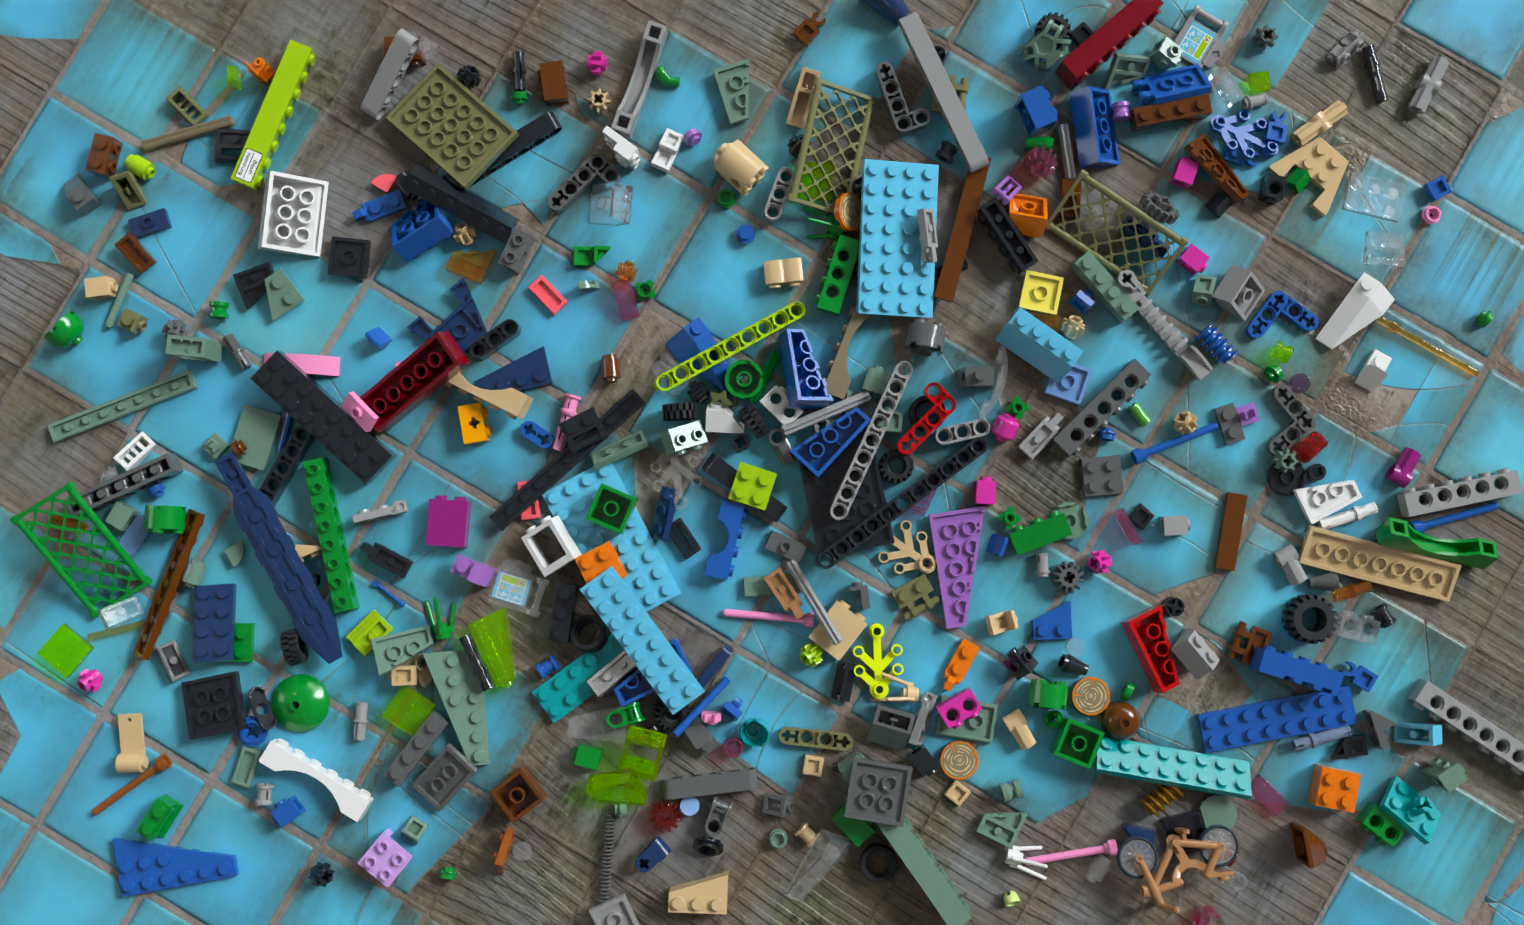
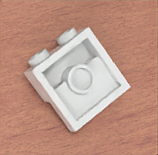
[602,126,641,170]

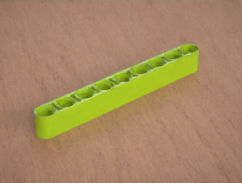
[653,301,805,393]

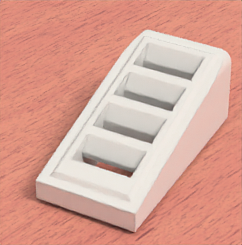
[113,431,156,471]

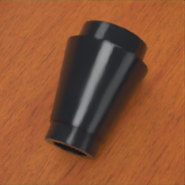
[1058,654,1089,676]

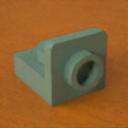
[1192,275,1216,306]

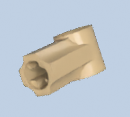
[1002,708,1037,751]

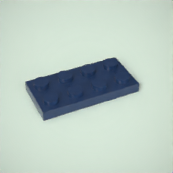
[192,583,237,663]

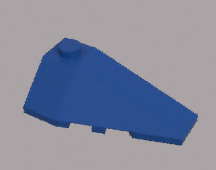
[665,317,741,393]

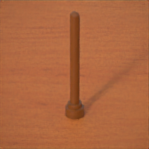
[91,754,172,816]

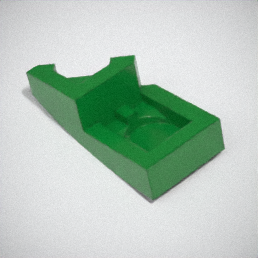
[573,245,610,267]

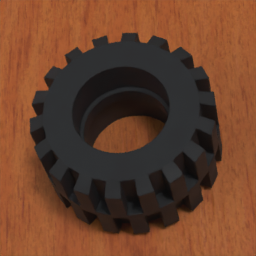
[1282,594,1338,644]

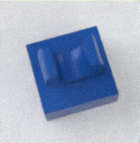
[1069,289,1095,314]
[720,697,743,722]

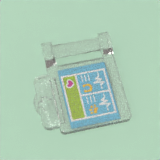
[488,559,550,617]

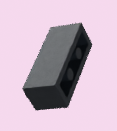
[548,582,579,643]

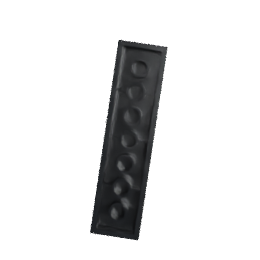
[250,350,397,484]

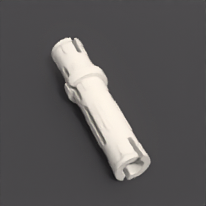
[1317,502,1378,530]

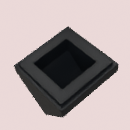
[1205,192,1232,219]

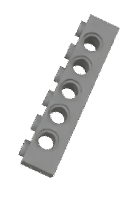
[1397,468,1523,517]

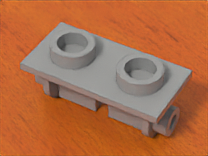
[1327,31,1365,70]

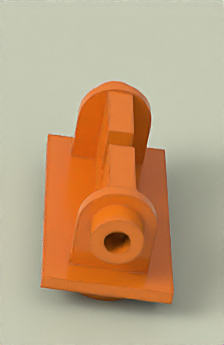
[245,57,275,86]

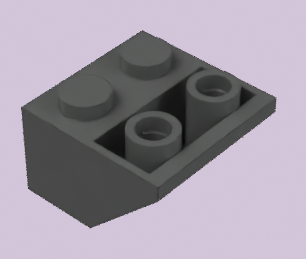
[866,702,916,751]

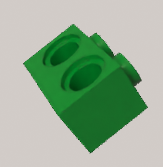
[1355,801,1406,847]

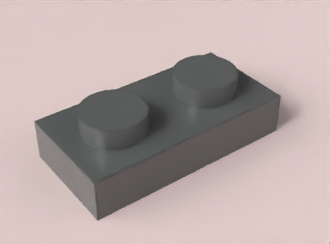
[1213,403,1245,445]

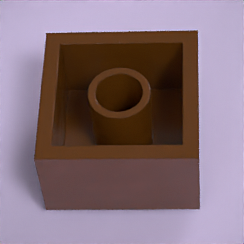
[490,765,548,823]

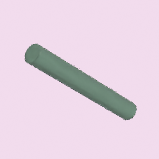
[104,273,134,328]

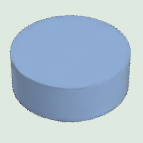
[680,797,700,816]

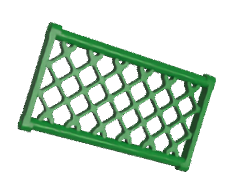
[9,481,153,619]

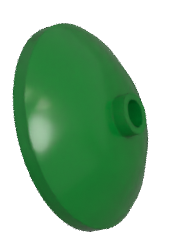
[271,674,330,732]

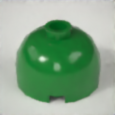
[43,310,84,348]

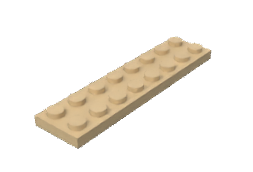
[1298,525,1461,602]

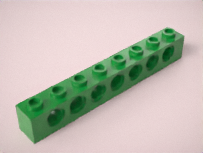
[303,458,360,613]

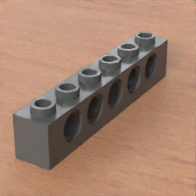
[1050,359,1151,457]
[62,453,184,519]

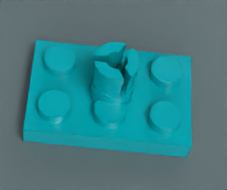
[1379,776,1442,845]

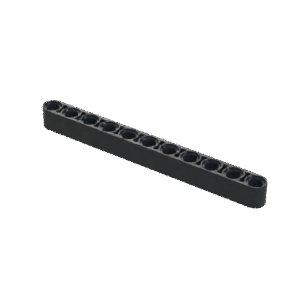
[815,438,987,570]

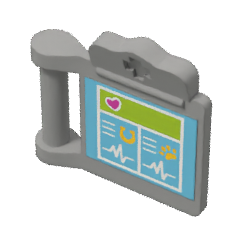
[1174,4,1229,69]

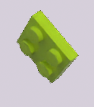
[728,462,777,510]

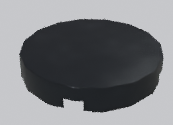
[1267,459,1307,496]

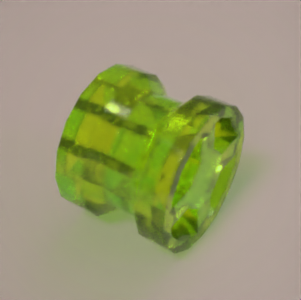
[1270,340,1294,364]

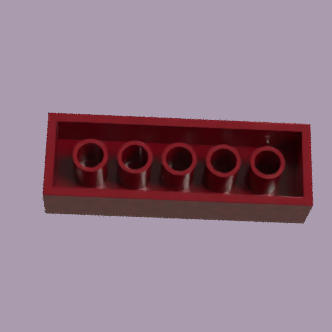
[1055,0,1164,89]
[360,331,470,432]

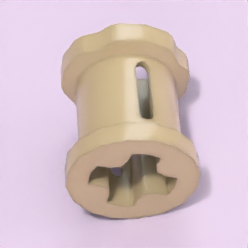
[794,822,820,848]

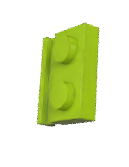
[346,609,394,657]

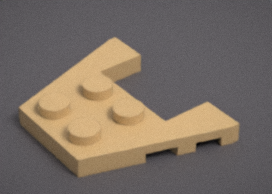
[1267,137,1349,217]

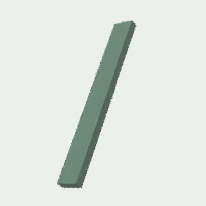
[47,370,198,443]

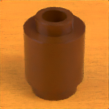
[600,354,621,383]

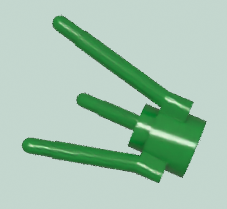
[803,206,843,239]
[425,597,456,639]

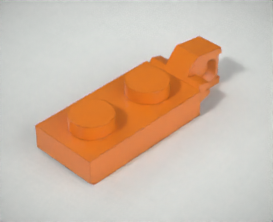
[942,638,980,692]

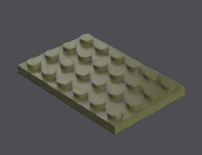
[386,63,519,190]

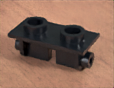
[831,661,857,702]

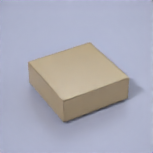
[802,754,824,777]
[944,779,971,807]

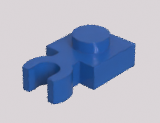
[1264,110,1287,146]
[1223,144,1260,167]
[1340,661,1379,693]

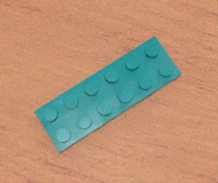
[532,633,624,723]

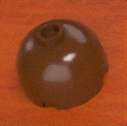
[1100,701,1141,740]

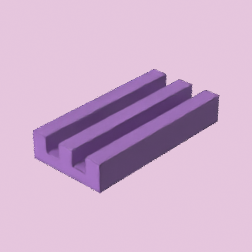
[991,175,1022,205]

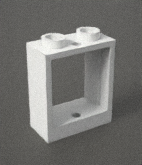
[521,515,582,577]

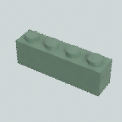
[1070,251,1140,324]

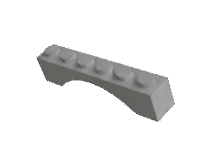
[611,20,668,139]

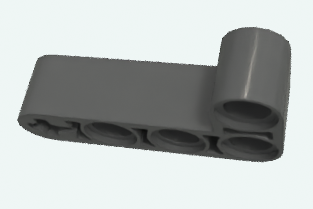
[875,61,930,137]
[548,153,621,214]

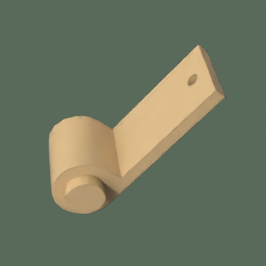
[115,713,149,773]

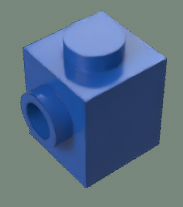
[270,795,306,828]

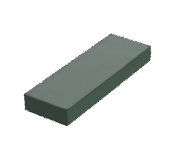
[590,430,649,470]
[744,574,801,597]

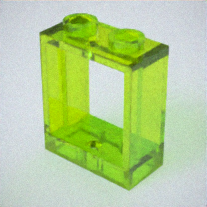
[618,725,667,782]

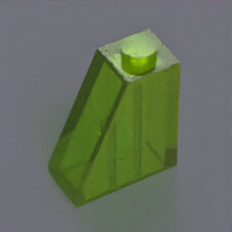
[586,768,647,806]

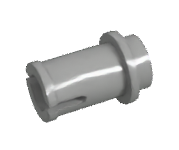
[1241,93,1268,111]
[1035,553,1051,577]

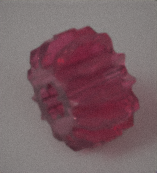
[1024,146,1057,179]

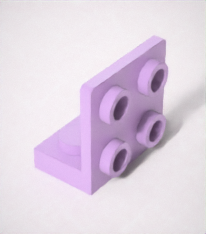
[358,828,413,887]

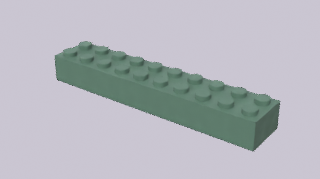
[836,750,972,925]

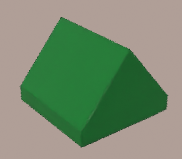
[1286,167,1311,194]

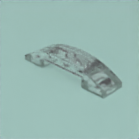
[977,344,1008,419]

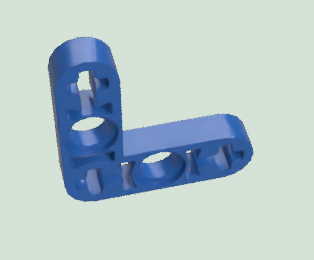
[1245,291,1319,339]

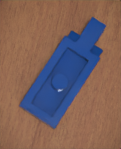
[352,189,408,222]

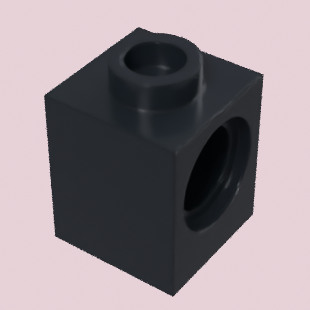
[1258,173,1287,205]
[908,744,939,777]

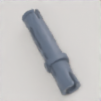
[1291,725,1352,752]

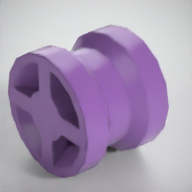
[1111,101,1132,122]

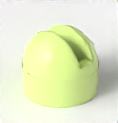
[1003,891,1020,907]

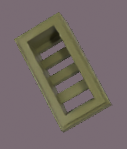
[166,86,208,126]

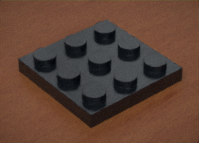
[181,671,247,740]

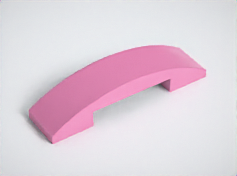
[263,353,341,376]

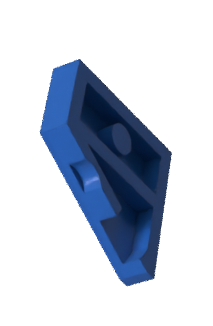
[1032,601,1072,640]

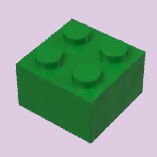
[586,483,639,534]
[1050,716,1105,769]

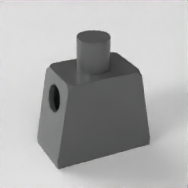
[957,366,994,389]

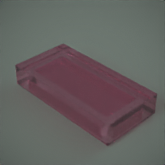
[611,279,640,321]
[1113,508,1142,545]
[1251,775,1289,817]

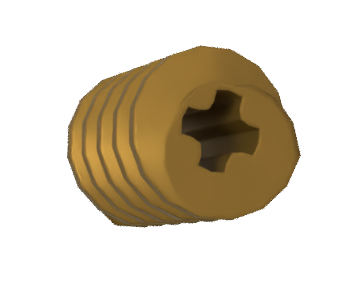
[1139,784,1184,817]

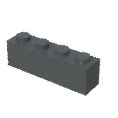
[383,710,451,787]

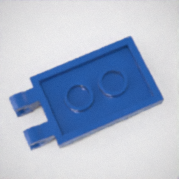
[1131,64,1212,107]

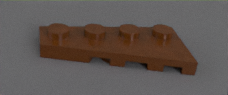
[1184,134,1250,204]

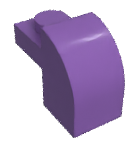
[450,554,497,587]

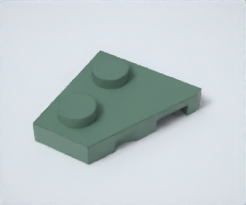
[1103,52,1151,90]
[264,268,305,321]
[976,812,1027,849]

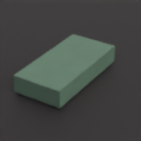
[231,745,263,788]

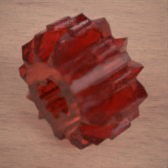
[1293,431,1328,463]
[649,799,682,832]

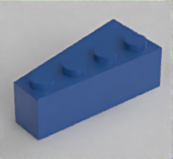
[789,407,871,477]

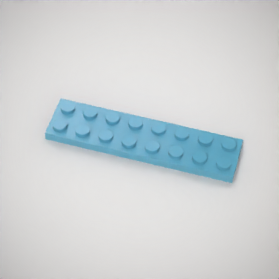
[580,566,705,715]

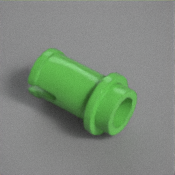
[1128,402,1151,427]

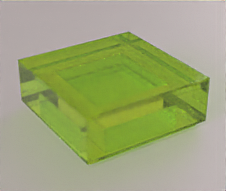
[227,65,241,90]
[1248,71,1271,93]

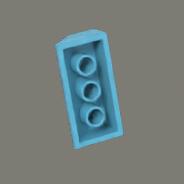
[995,307,1084,383]

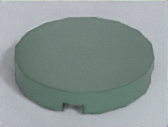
[1052,502,1089,540]
[1198,794,1237,834]

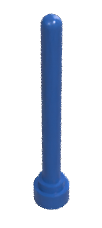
[1130,423,1218,465]
[1409,502,1499,533]

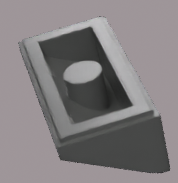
[154,639,191,684]

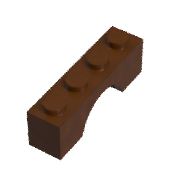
[1130,94,1212,132]

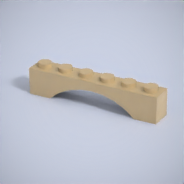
[445,372,534,420]

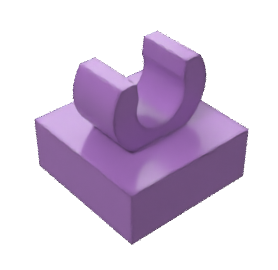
[1235,402,1260,426]

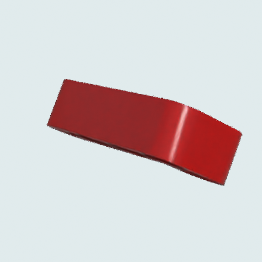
[896,382,956,455]

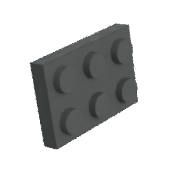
[412,743,478,811]

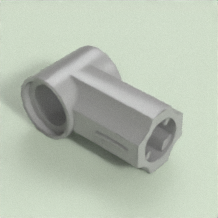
[1272,544,1308,586]

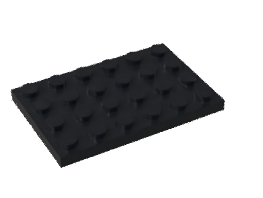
[796,431,895,558]

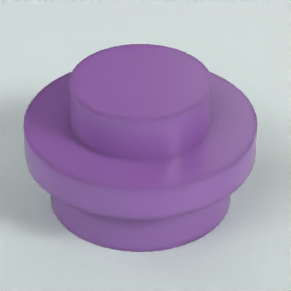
[684,128,702,146]

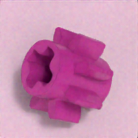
[587,51,608,76]
[1087,550,1112,574]
[77,668,103,693]

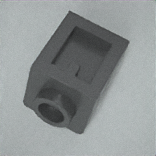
[848,581,870,609]
[762,792,794,817]

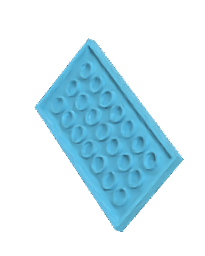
[856,159,939,319]
[543,463,681,612]

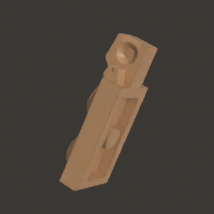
[764,567,804,619]

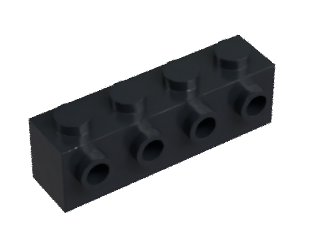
[977,197,1038,275]

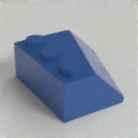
[391,198,453,262]

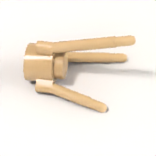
[870,672,919,703]

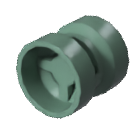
[999,778,1024,802]

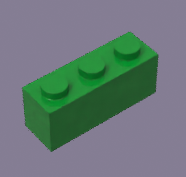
[1009,510,1073,555]

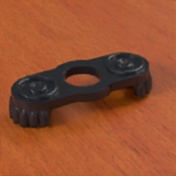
[248,686,277,730]

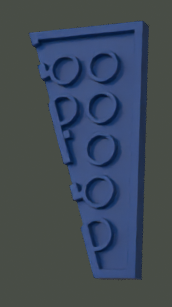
[113,838,239,897]

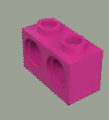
[935,687,982,729]

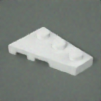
[1293,480,1362,524]

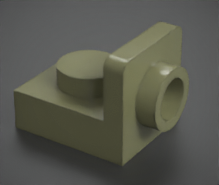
[117,308,148,335]

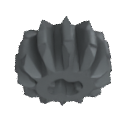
[1051,561,1084,593]

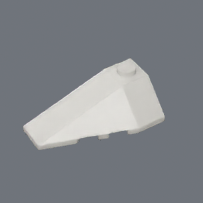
[1315,272,1395,350]

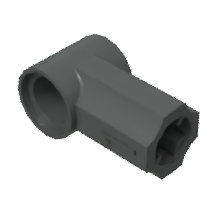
[768,429,797,466]

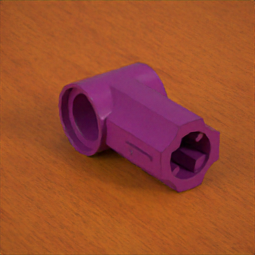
[1385,447,1421,488]

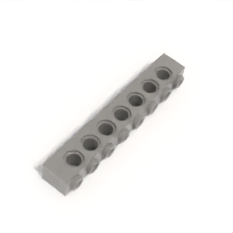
[1407,679,1524,776]

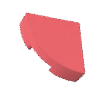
[371,174,396,194]

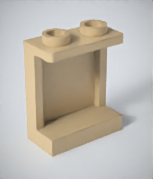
[808,600,867,661]

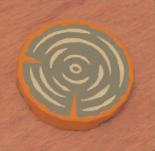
[834,193,861,231]
[1071,676,1110,715]
[940,740,979,780]

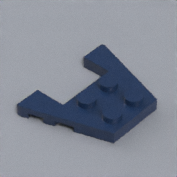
[407,278,488,354]

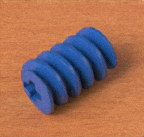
[1195,323,1238,364]

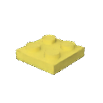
[1018,270,1064,316]

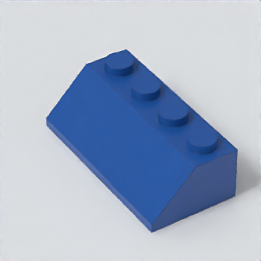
[1070,86,1120,169]

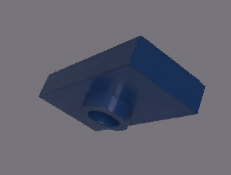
[128,208,172,239]

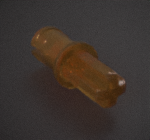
[1331,580,1372,601]

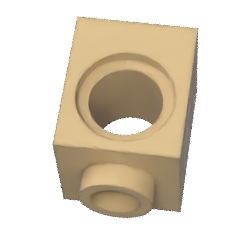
[84,276,118,300]

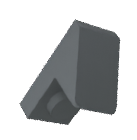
[1363,709,1398,750]
[684,716,720,757]

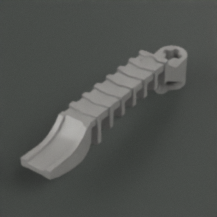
[1116,270,1213,381]

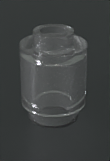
[1084,854,1112,884]

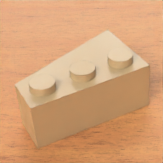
[668,870,729,915]

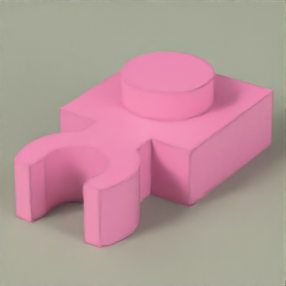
[701,711,722,725]

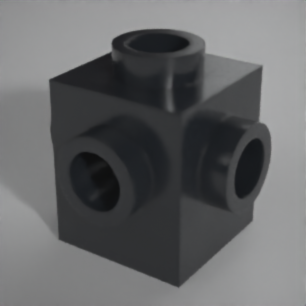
[1003,645,1038,680]

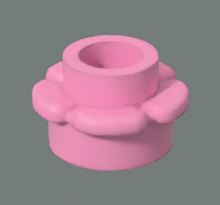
[1421,206,1441,225]

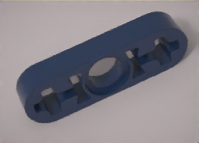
[697,645,734,688]

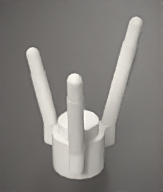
[1005,845,1048,880]

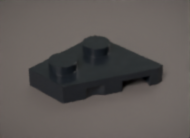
[233,262,274,309]

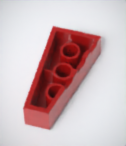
[1120,605,1179,693]

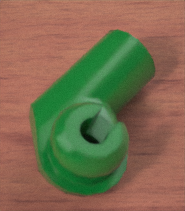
[654,66,680,87]

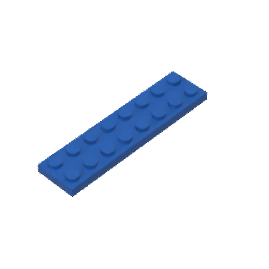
[1196,685,1358,753]

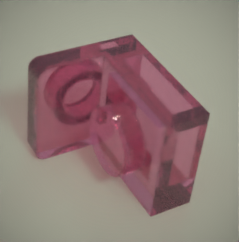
[1192,905,1222,925]

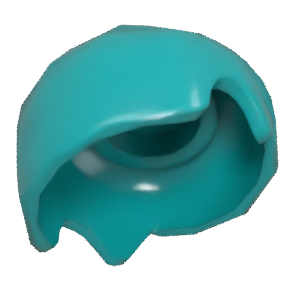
[740,718,769,748]

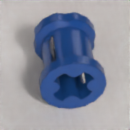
[535,655,561,679]

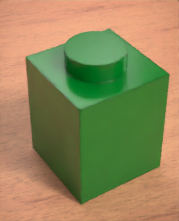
[572,743,603,770]

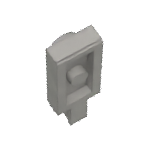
[917,208,938,263]
[1017,413,1064,460]
[352,500,409,525]
[908,691,938,746]

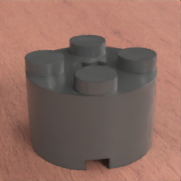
[904,319,946,356]

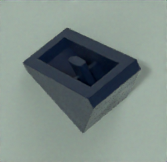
[1121,823,1156,861]

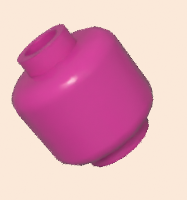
[991,413,1019,443]

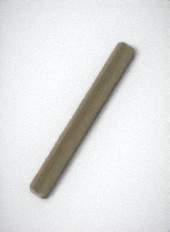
[141,115,235,151]

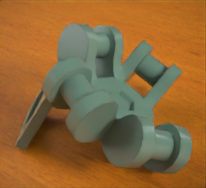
[1019,19,1071,72]

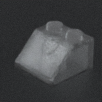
[588,182,633,226]

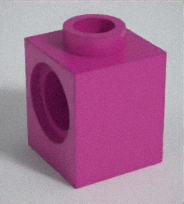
[1169,157,1199,189]
[1175,243,1210,275]
[973,477,996,505]

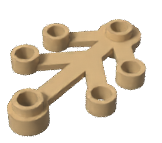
[878,520,936,574]

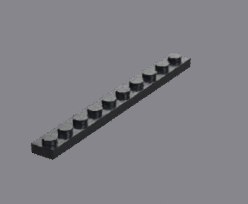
[489,389,646,531]

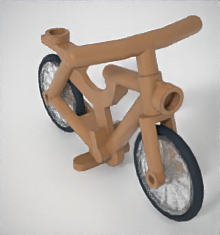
[1117,825,1239,914]

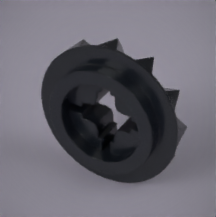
[693,836,724,856]

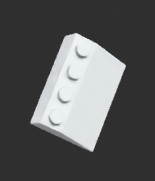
[258,171,329,257]

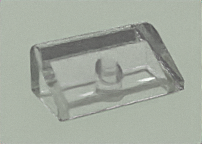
[1208,66,1245,108]

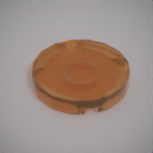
[47,515,89,534]

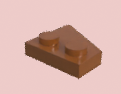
[492,826,515,875]

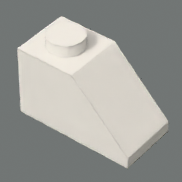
[705,402,745,434]

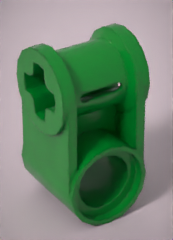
[606,702,645,729]

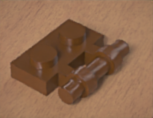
[1227,621,1272,666]

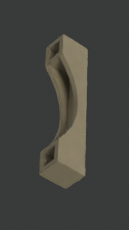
[823,294,874,401]

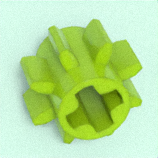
[799,642,823,667]

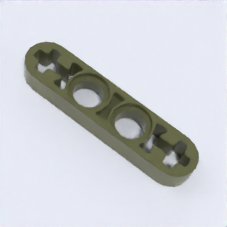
[778,726,853,751]

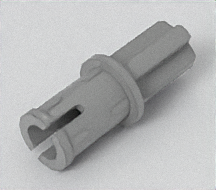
[353,701,369,741]

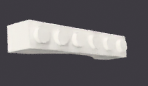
[259,738,374,822]

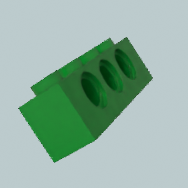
[814,235,859,316]

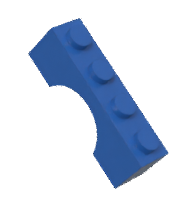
[705,499,748,580]

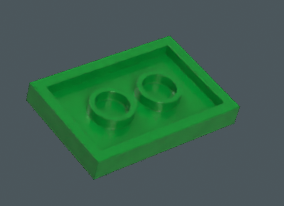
[222,623,255,662]

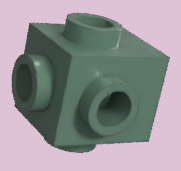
[1149,36,1184,71]

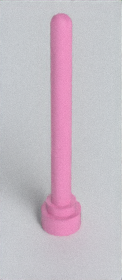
[722,609,814,628]
[1025,839,1118,865]

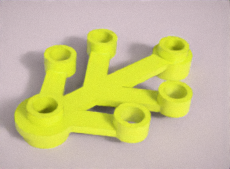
[852,623,904,699]

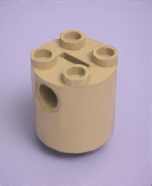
[713,139,769,196]

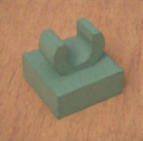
[201,433,231,460]

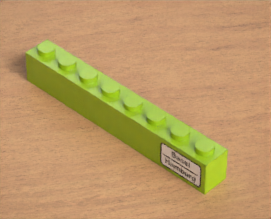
[230,39,316,191]

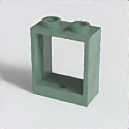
[165,334,223,363]

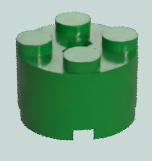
[725,360,763,400]
[144,505,186,534]
[1027,679,1068,710]

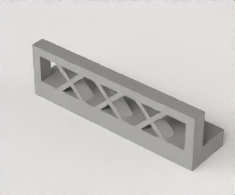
[586,650,638,698]

